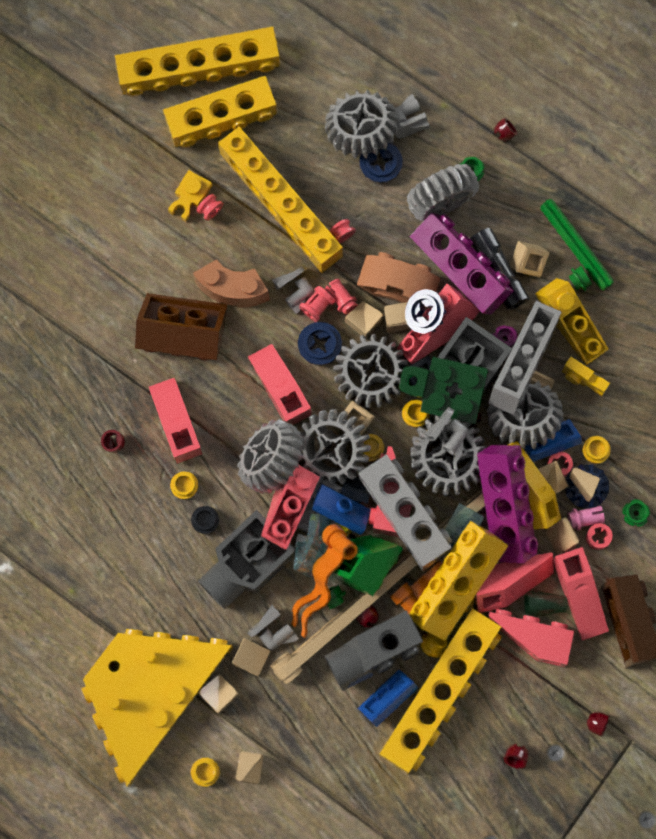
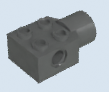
[438,317,512,399]
[198,509,297,610]
[324,610,423,692]

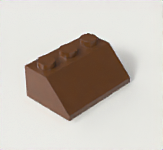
[135,293,228,360]
[601,574,656,668]

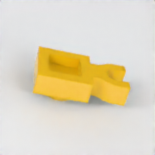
[168,170,212,222]
[562,357,610,397]

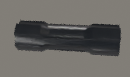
[470,228,530,311]

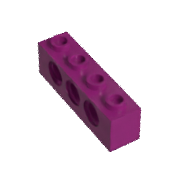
[409,213,513,315]
[477,445,538,563]

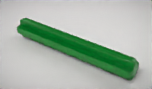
[540,199,614,291]

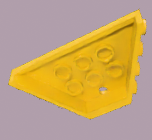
[81,629,233,787]

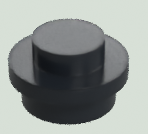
[191,506,219,534]

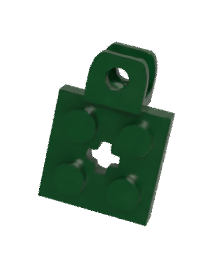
[399,357,488,425]

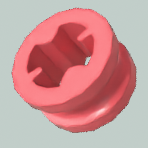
[197,194,224,221]
[329,219,356,243]
[547,451,573,477]
[586,523,613,550]

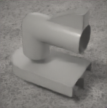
[395,94,430,138]
[272,265,314,314]
[423,407,468,458]
[247,605,299,650]

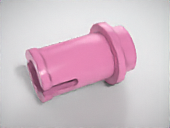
[567,506,605,531]

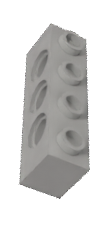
[488,301,561,415]
[358,454,453,571]

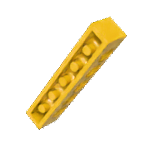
[115,27,280,96]
[218,127,343,273]
[379,608,502,774]

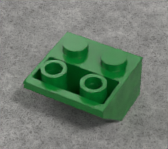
[331,535,403,597]

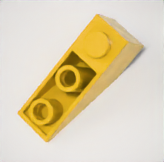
[535,278,609,365]
[508,441,561,529]

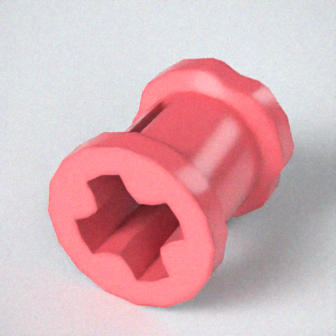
[299,286,335,322]

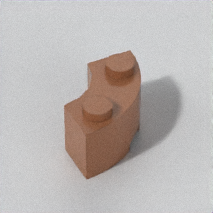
[357,252,441,308]
[193,259,270,308]

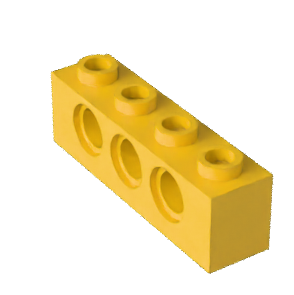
[163,76,277,148]
[409,521,508,641]

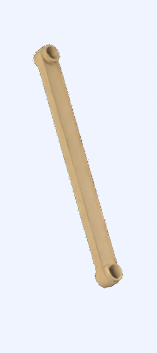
[271,475,507,684]

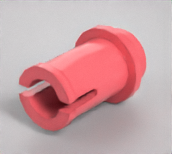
[325,279,358,315]

